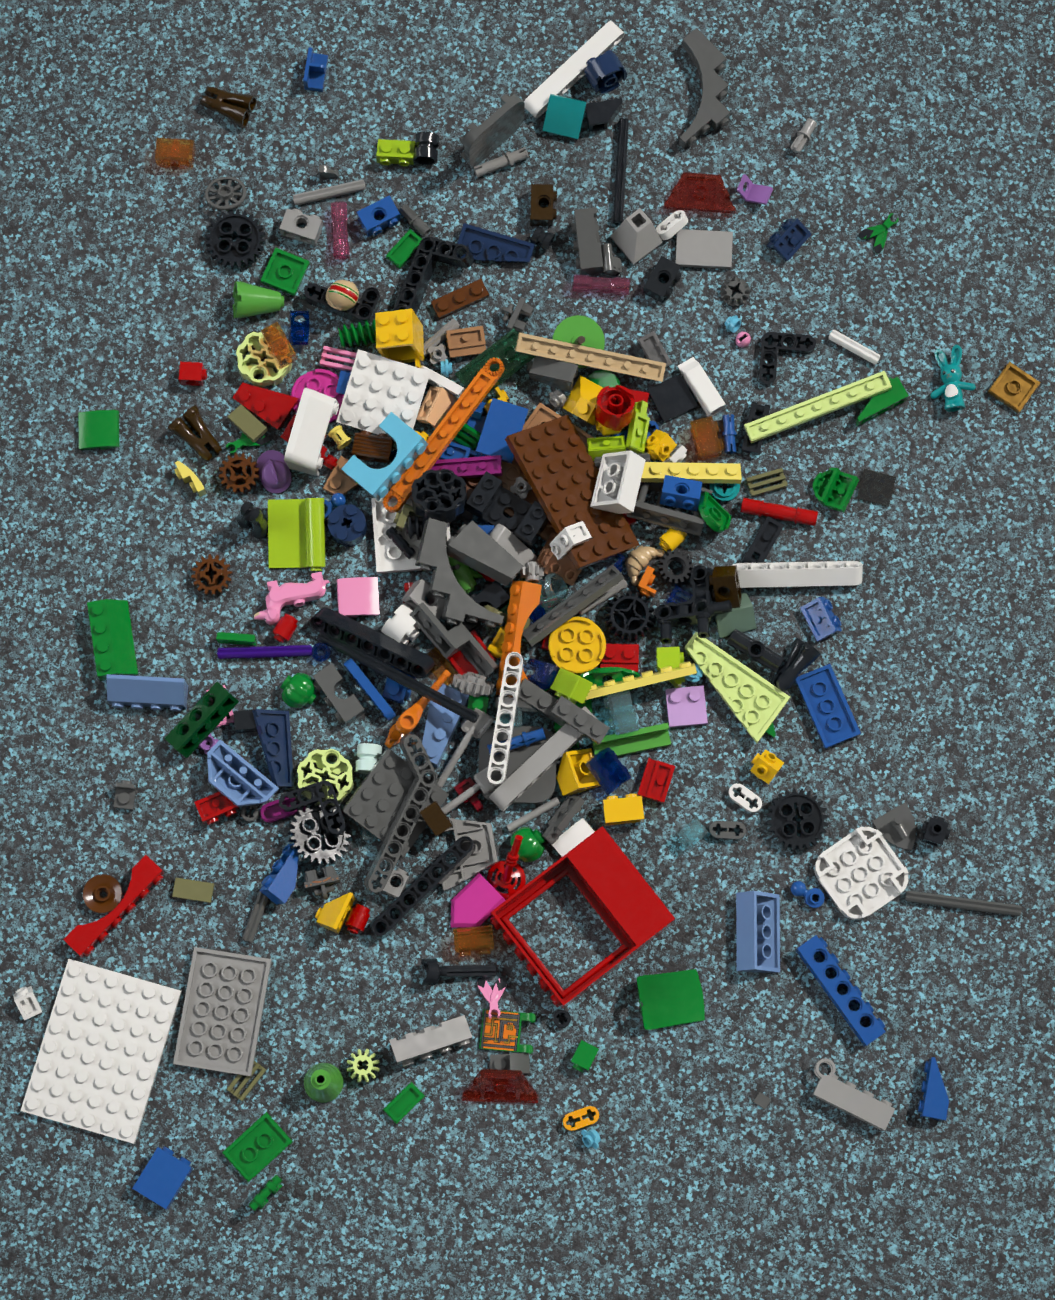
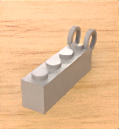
[812,1058,895,1131]

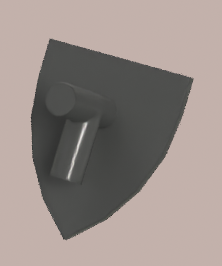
[872,802,916,851]

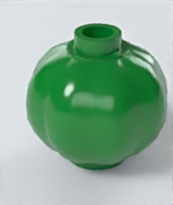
[280,673,316,708]
[509,827,545,863]

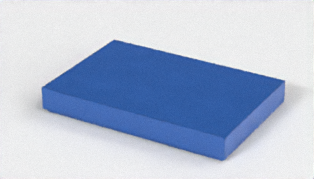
[475,398,529,464]

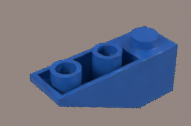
[259,843,299,905]
[918,1057,949,1121]

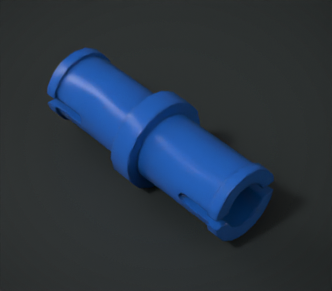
[722,414,737,454]

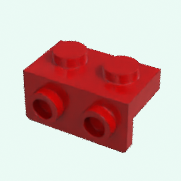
[194,792,240,825]

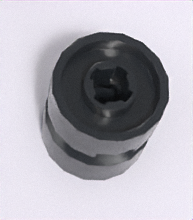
[413,132,439,165]

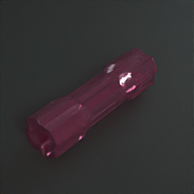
[331,201,350,260]
[573,274,630,295]

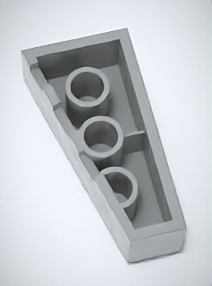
[389,1015,473,1067]

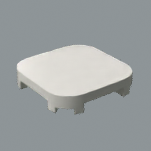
[815,826,908,920]

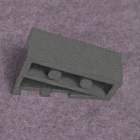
[571,207,603,275]

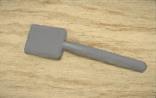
[436,708,494,788]
[442,766,507,814]

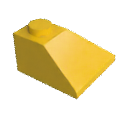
[562,375,603,426]
[557,748,604,796]
[315,892,355,934]

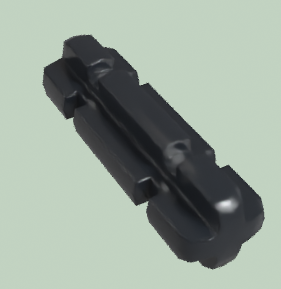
[386,526,416,559]

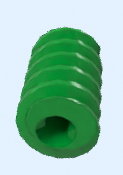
[338,320,376,349]

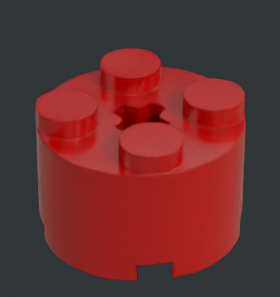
[595,385,635,431]

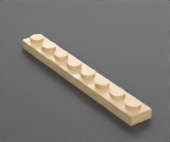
[515,333,666,382]

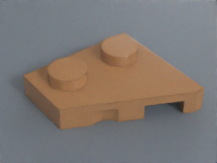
[323,456,359,495]

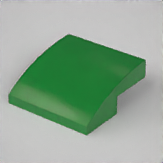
[78,410,119,451]

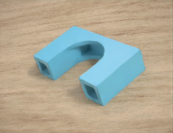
[341,412,428,501]

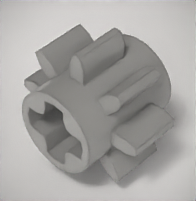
[520,561,544,584]

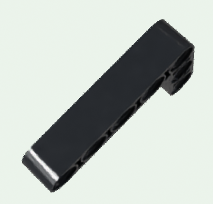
[393,237,474,315]

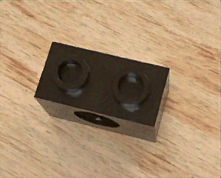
[530,184,557,226]
[709,565,742,608]

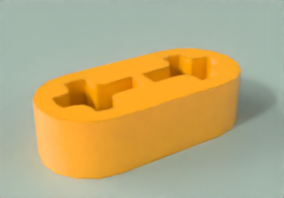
[563,1106,599,1131]

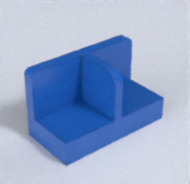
[303,47,328,92]

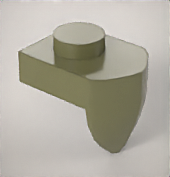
[393,503,423,532]

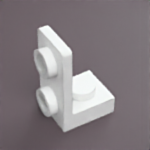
[549,521,592,560]

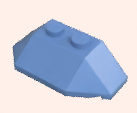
[207,739,279,807]

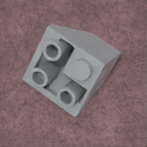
[610,208,663,265]

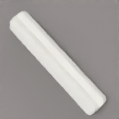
[829,330,880,364]

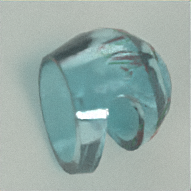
[538,573,568,609]

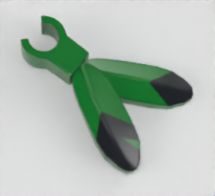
[858,213,899,254]
[226,433,270,456]

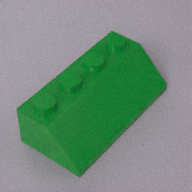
[87,599,138,681]

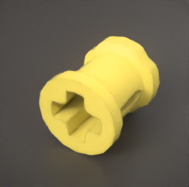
[327,425,352,450]

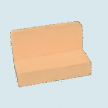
[416,386,457,428]

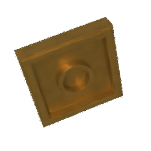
[987,361,1041,414]

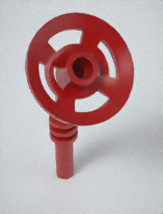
[487,835,526,899]

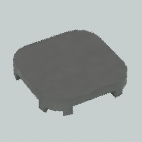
[459,91,525,167]
[478,726,556,805]

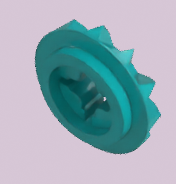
[710,483,740,502]

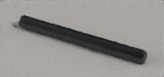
[613,118,629,224]

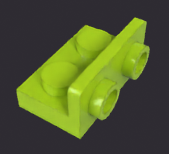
[376,139,415,166]

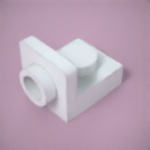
[13,986,42,1020]

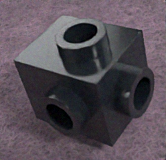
[921,816,951,848]

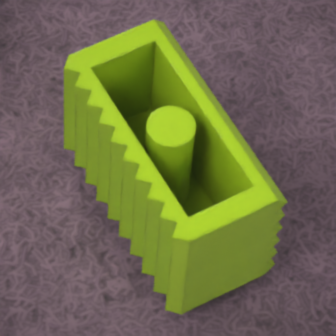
[550,668,593,704]

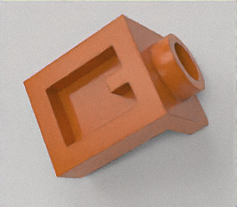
[637,566,657,598]

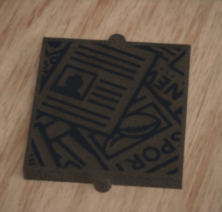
[856,469,896,507]

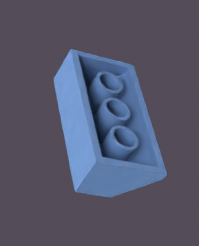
[106,674,188,711]
[736,891,780,973]

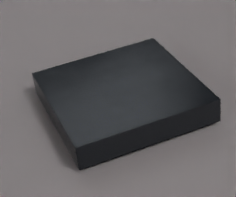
[647,374,698,423]

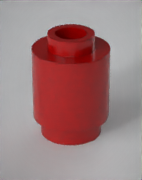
[272,613,298,643]
[345,904,370,934]

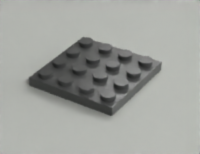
[342,748,449,857]

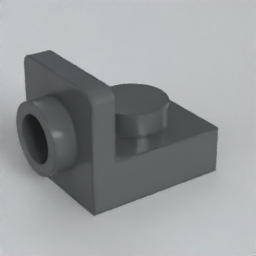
[114,780,137,811]

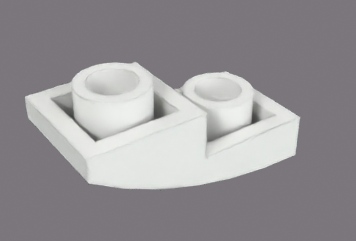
[551,818,595,857]

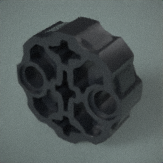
[411,469,467,523]

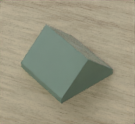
[714,592,757,638]

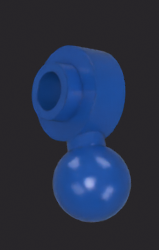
[324,493,346,518]
[791,881,825,908]

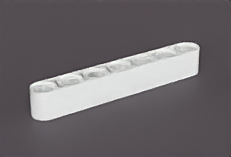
[524,21,625,118]
[732,561,863,588]
[487,652,524,786]

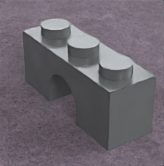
[313,663,365,726]

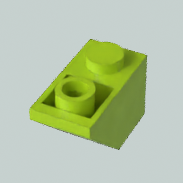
[656,647,685,688]

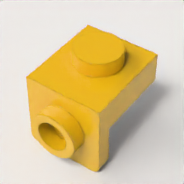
[487,626,505,658]

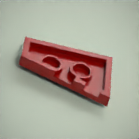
[233,382,300,430]

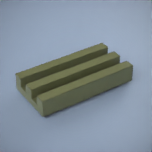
[746,468,788,497]
[227,1060,267,1102]

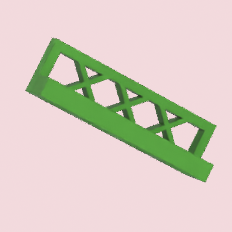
[592,723,671,761]

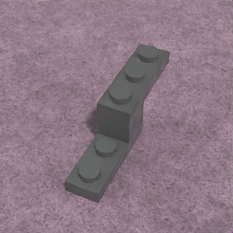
[410,602,499,678]
[518,678,610,745]

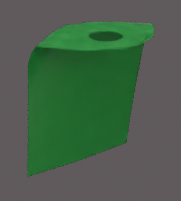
[637,969,705,1030]

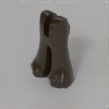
[200,87,257,129]
[168,405,223,462]

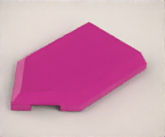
[450,873,506,928]

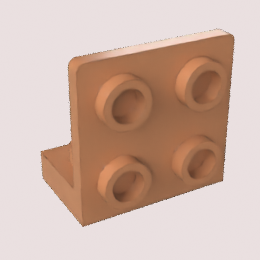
[535,531,582,586]

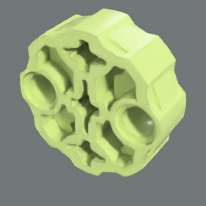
[236,330,292,388]
[297,749,354,806]

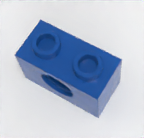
[357,195,401,237]
[659,475,702,511]

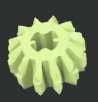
[347,1049,380,1083]

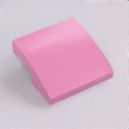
[337,577,379,617]

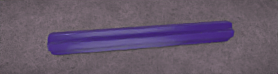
[217,645,312,659]

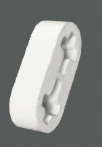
[656,210,688,240]
[728,783,762,813]

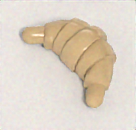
[625,545,665,586]

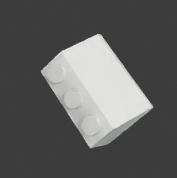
[591,450,646,514]

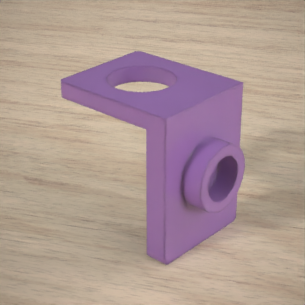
[737,174,773,205]

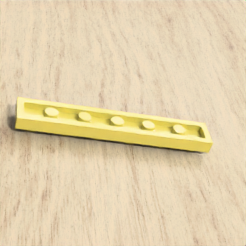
[641,462,742,484]
[586,661,697,700]

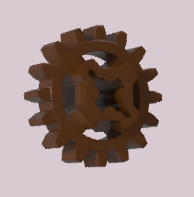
[218,453,260,494]
[191,554,233,596]

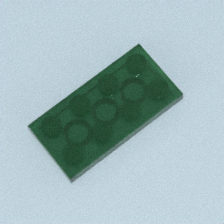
[455,328,536,392]

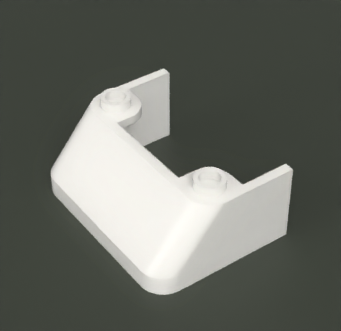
[284,388,339,476]

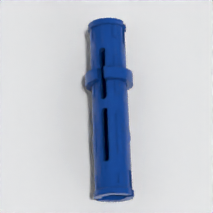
[487,727,546,755]

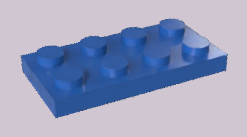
[795,664,861,749]

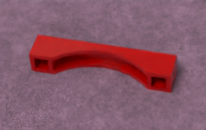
[63,855,164,958]

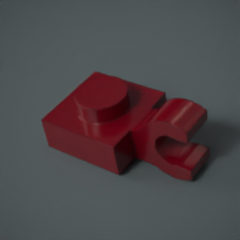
[454,777,484,813]

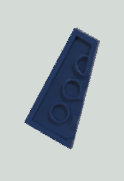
[458,223,535,263]
[252,709,294,788]

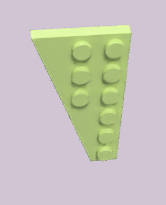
[684,632,790,744]

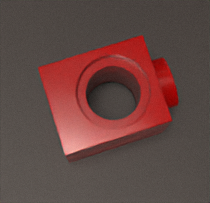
[179,361,207,386]

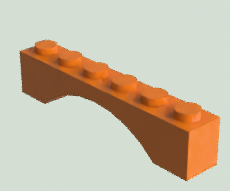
[496,581,542,698]

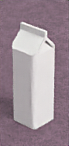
[677,357,726,418]

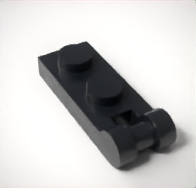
[741,401,771,455]
[742,516,784,563]

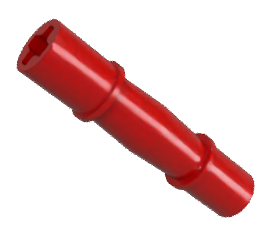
[740,497,818,526]

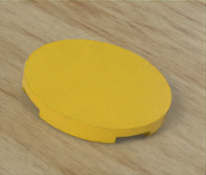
[548,617,606,674]

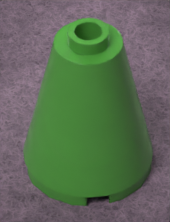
[233,281,284,319]
[304,1063,343,1102]

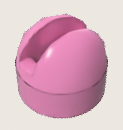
[735,332,751,348]

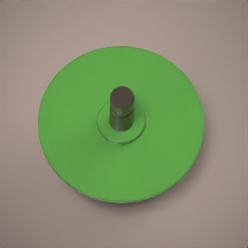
[552,315,605,368]

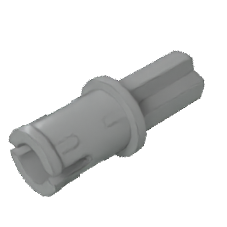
[791,118,817,153]

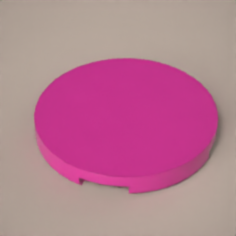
[291,369,344,423]

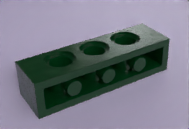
[165,682,239,758]

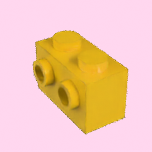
[603,794,644,826]

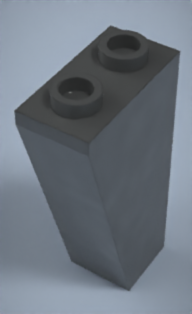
[446,521,524,586]

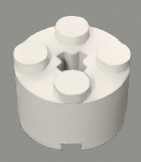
[381,603,420,645]

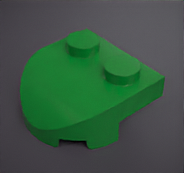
[812,468,859,513]

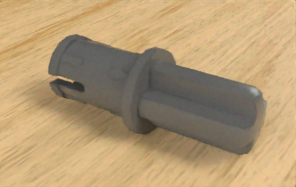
[399,204,431,237]

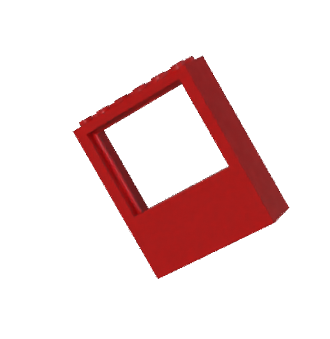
[490,826,675,1009]

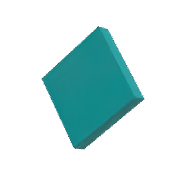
[542,94,587,139]

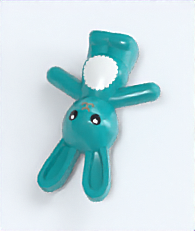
[930,345,976,412]

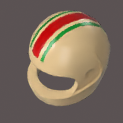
[326,280,359,311]

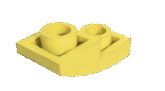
[174,461,207,497]

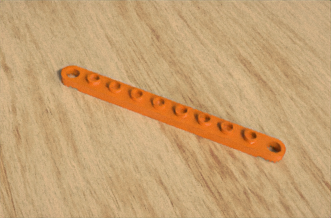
[383,357,505,513]

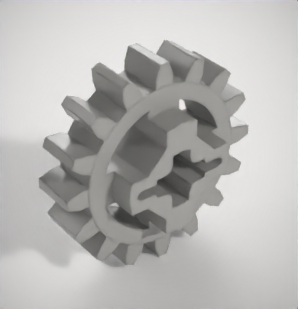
[452,672,494,697]

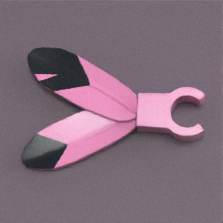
[477,976,507,1019]

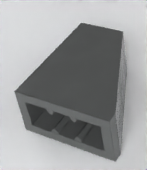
[527,356,578,393]

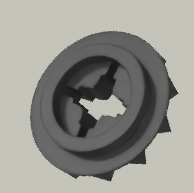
[720,277,750,306]

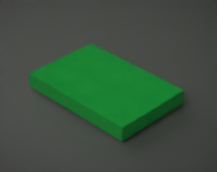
[222,1112,293,1182]

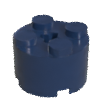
[584,50,627,94]
[328,504,367,547]

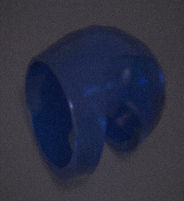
[527,658,558,692]

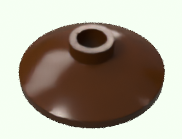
[83,874,122,913]

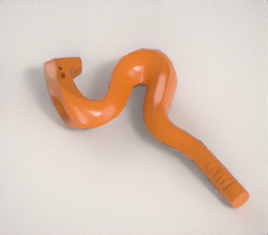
[385,669,451,749]

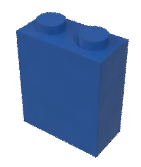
[132,1146,194,1210]

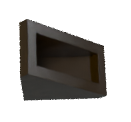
[420,801,452,837]

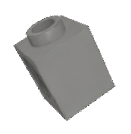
[382,868,409,899]

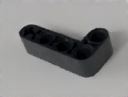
[304,283,381,325]

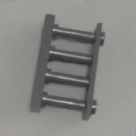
[627,482,713,536]

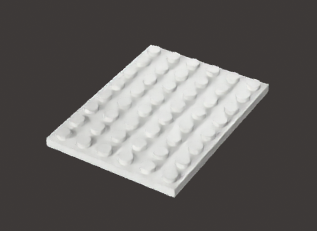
[21,959,182,1144]

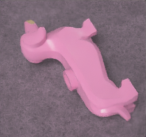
[254,572,330,625]

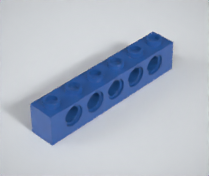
[795,935,885,1047]

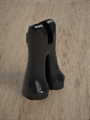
[236,502,268,539]
[771,638,821,692]

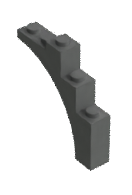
[679,28,730,149]
[415,518,504,628]

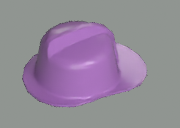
[257,450,291,493]

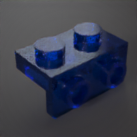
[585,747,631,795]

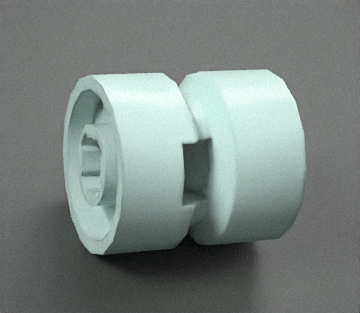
[355,743,382,774]

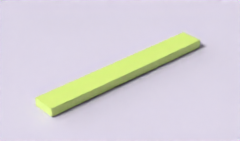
[744,371,892,443]

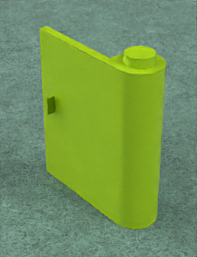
[268,498,326,571]

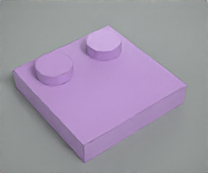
[665,686,708,728]

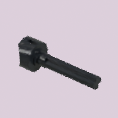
[421,958,496,985]

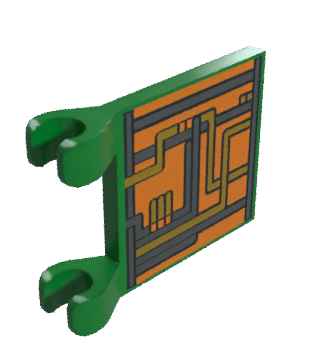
[479,1009,536,1054]

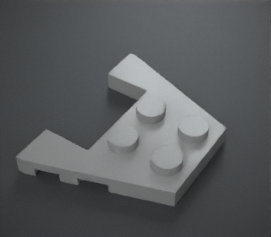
[440,818,498,891]

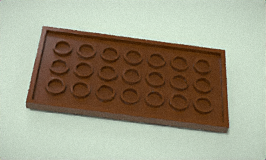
[505,415,640,570]

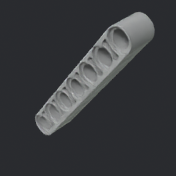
[489,706,597,812]

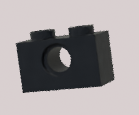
[643,256,682,303]

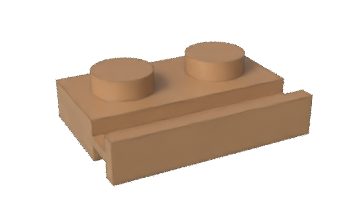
[445,326,487,359]

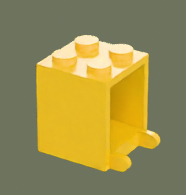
[375,309,424,368]

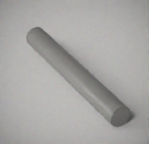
[506,797,560,832]

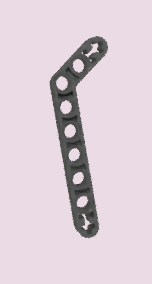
[364,734,438,893]

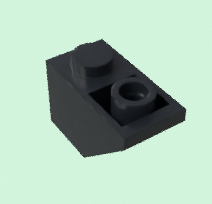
[585,97,623,132]

